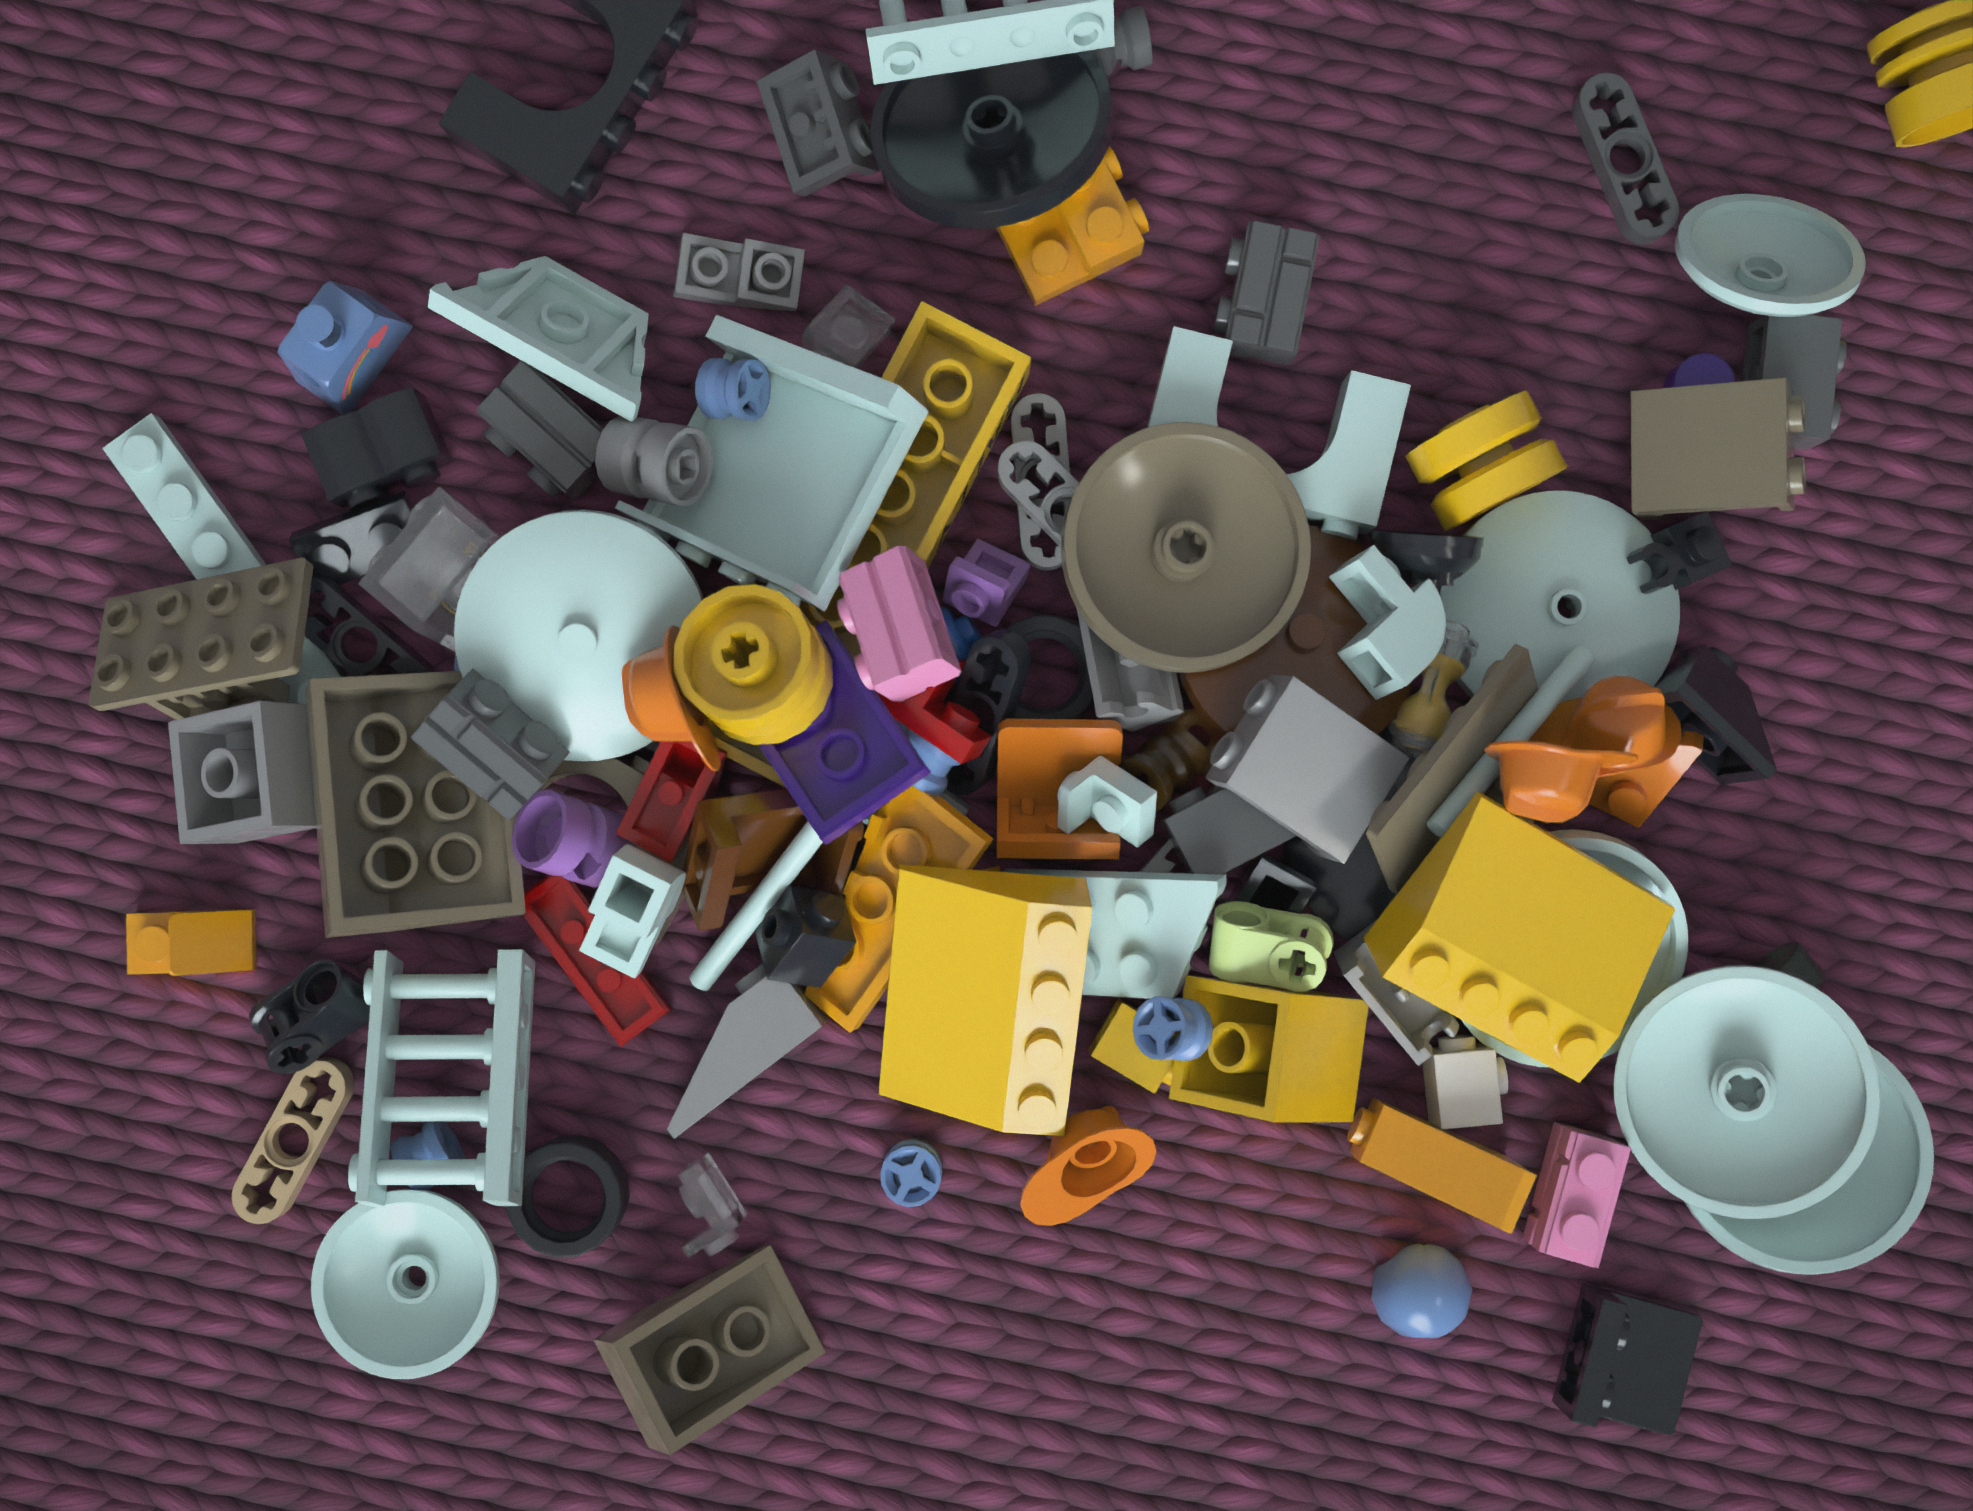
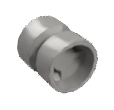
[595,415,713,506]

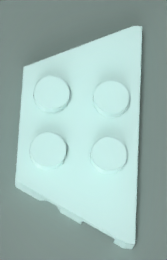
[428,256,649,422]
[1002,868,1227,999]

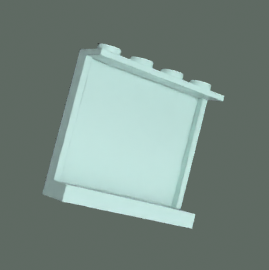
[615,315,929,612]

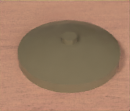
[1061,422,1311,673]

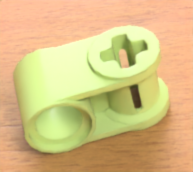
[1209,901,1334,992]

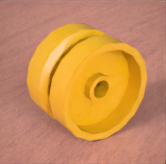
[1405,390,1568,531]
[674,584,833,745]

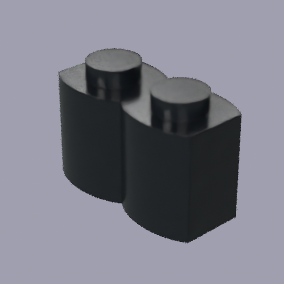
[301,387,452,510]

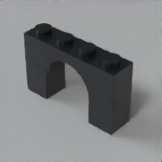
[439,0,698,215]

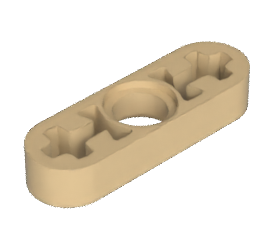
[232,1057,354,1224]

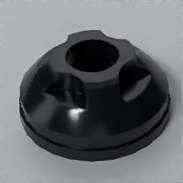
[1370,530,1484,586]

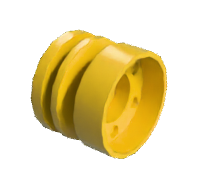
[1867,0,1973,148]

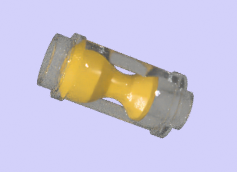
[1389,620,1479,758]

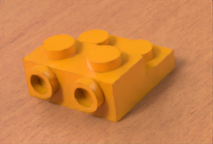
[996,146,1149,306]

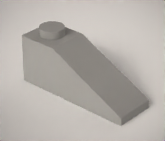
[667,964,827,1139]

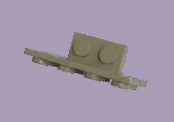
[88,557,313,720]
[1366,644,1538,894]

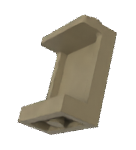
[1631,378,1806,521]

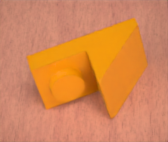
[126,909,257,976]

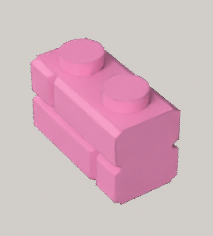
[837,546,961,702]
[1522,1122,1631,1268]

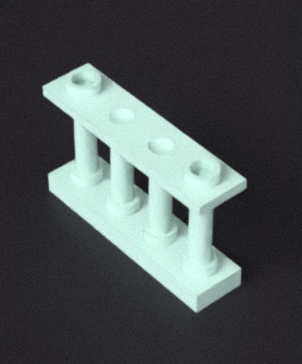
[865,0,1115,85]
[348,950,535,1207]

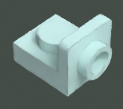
[1057,755,1157,848]

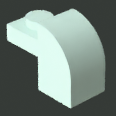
[1329,545,1446,700]
[579,844,686,979]

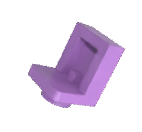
[942,538,1031,627]

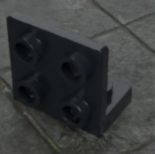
[1552,1283,1703,1435]

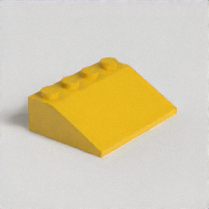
[1363,791,1675,1083]
[879,864,1093,1136]

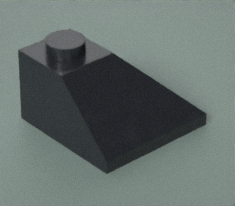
[1654,644,1777,785]

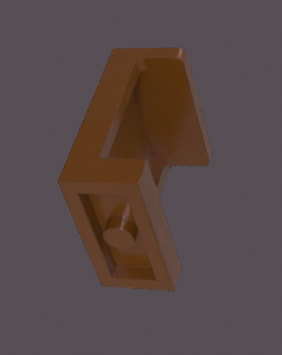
[682,789,864,931]

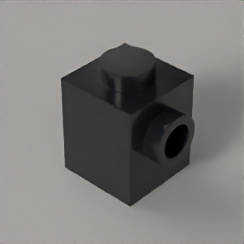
[755,885,856,988]

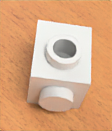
[1423,1035,1508,1130]

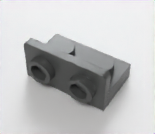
[757,50,879,196]

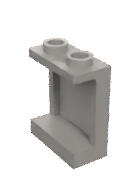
[1206,674,1409,864]

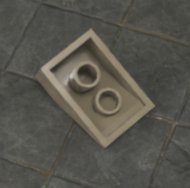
[593,1245,826,1455]

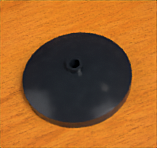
[870,50,1114,229]

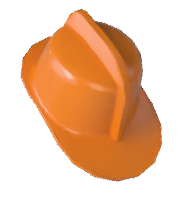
[621,625,721,772]
[1528,676,1682,779]
[1484,741,1638,822]
[1020,1106,1157,1226]

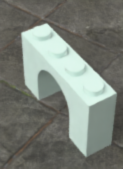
[1147,326,1411,540]

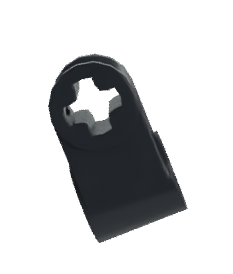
[249,959,370,1074]

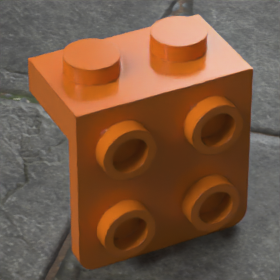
[997,719,1123,860]

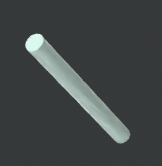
[1426,645,1595,837]
[689,821,823,991]

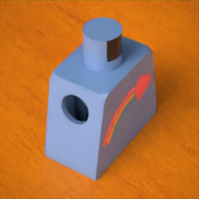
[278,280,413,415]

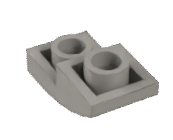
[673,233,805,311]

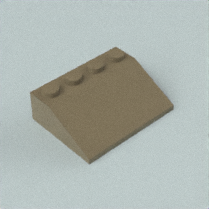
[305,671,526,938]

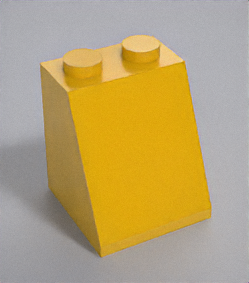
[1169,975,1369,1122]

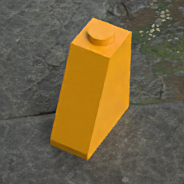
[1347,1097,1537,1234]

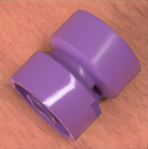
[512,789,632,888]

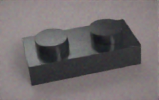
[289,491,431,593]

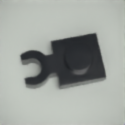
[1626,511,1732,594]

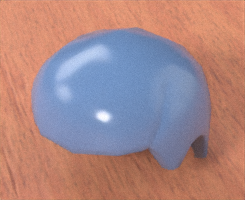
[1371,1244,1472,1339]

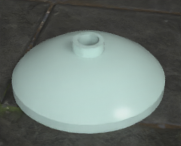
[1675,194,1866,317]
[311,1189,500,1379]

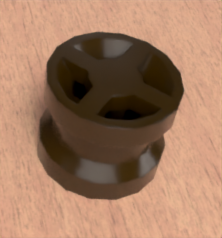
[1118,735,1194,812]

